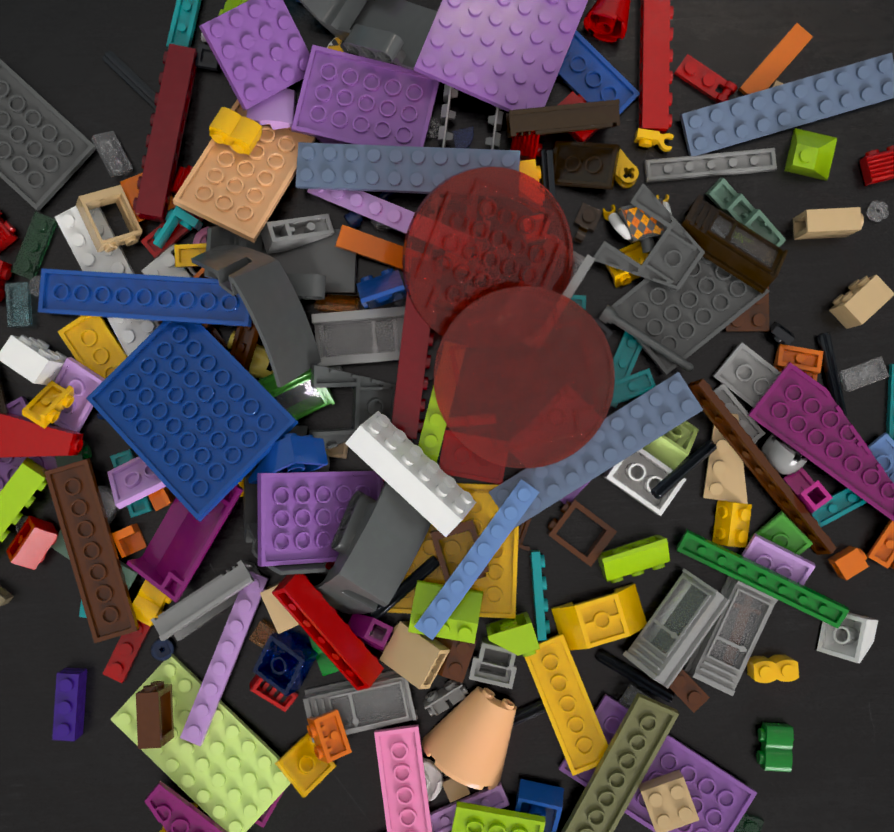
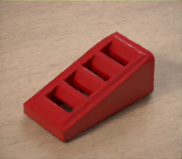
[249,667,298,713]

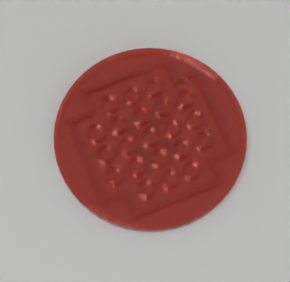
[402,166,573,349]
[433,286,615,468]

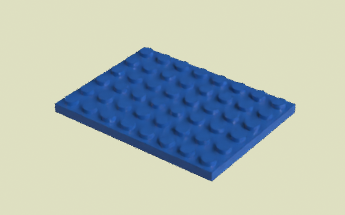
[86,321,299,521]

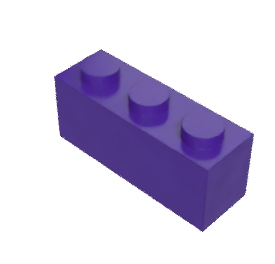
[52,668,87,741]

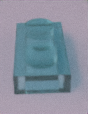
[5,282,33,328]

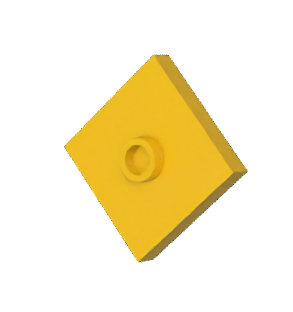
[275,733,336,798]

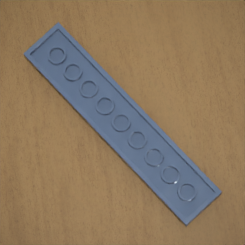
[679,53,894,156]
[295,142,520,197]
[489,372,703,529]

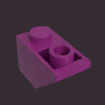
[348,614,393,652]

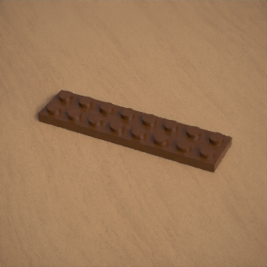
[44,459,139,643]

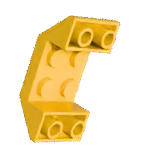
[551,583,647,650]

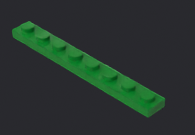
[676,529,849,628]

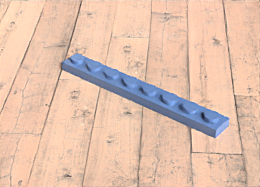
[414,479,540,640]

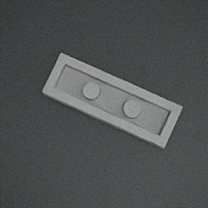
[713,383,765,443]

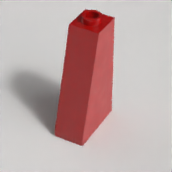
[0,413,83,458]

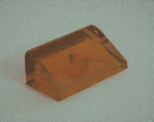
[314,295,360,312]

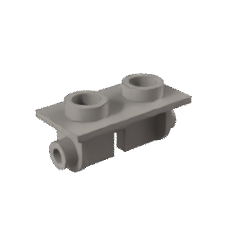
[423,680,469,717]

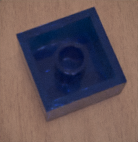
[253,630,318,697]

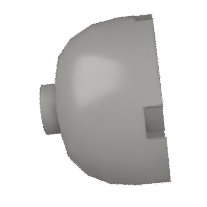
[762,433,808,475]

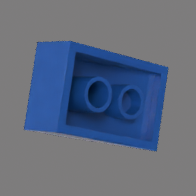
[357,268,407,310]
[248,433,328,484]
[514,779,564,832]

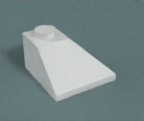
[817,613,878,663]

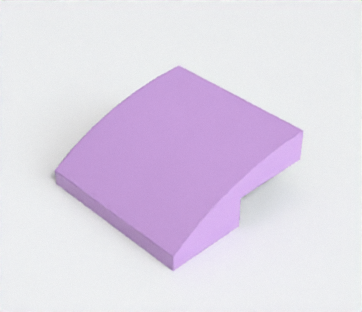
[246,88,296,130]

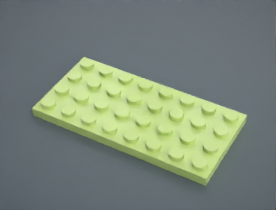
[110,654,291,832]

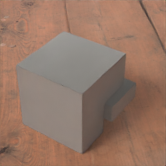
[469,636,517,689]

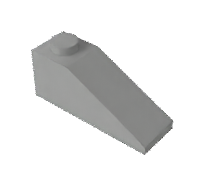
[261,214,335,254]

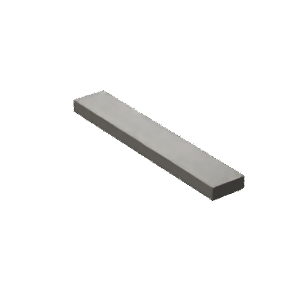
[644,148,777,183]

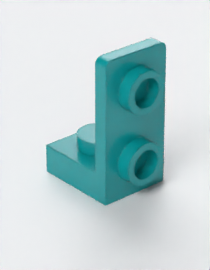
[153,206,203,249]

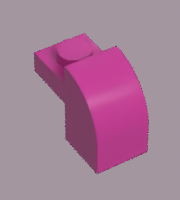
[783,467,833,513]

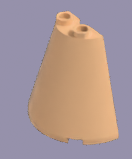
[422,686,517,790]

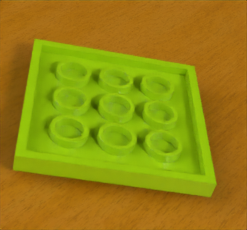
[451,801,546,832]

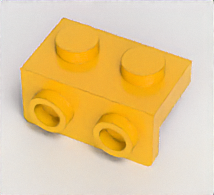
[22,381,75,429]
[712,500,752,548]

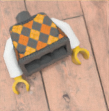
[603,194,672,254]

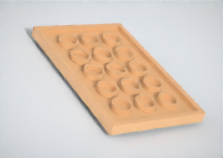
[173,99,316,243]

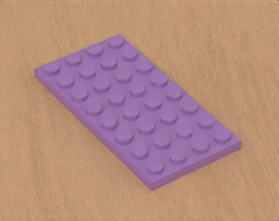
[558,694,757,832]

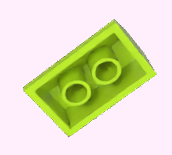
[597,534,670,583]
[408,580,483,644]
[485,612,540,657]

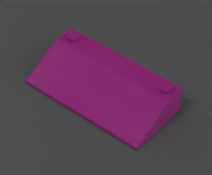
[126,484,243,603]

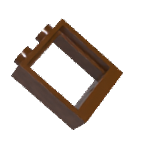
[546,499,617,567]
[430,518,490,583]
[136,681,174,749]

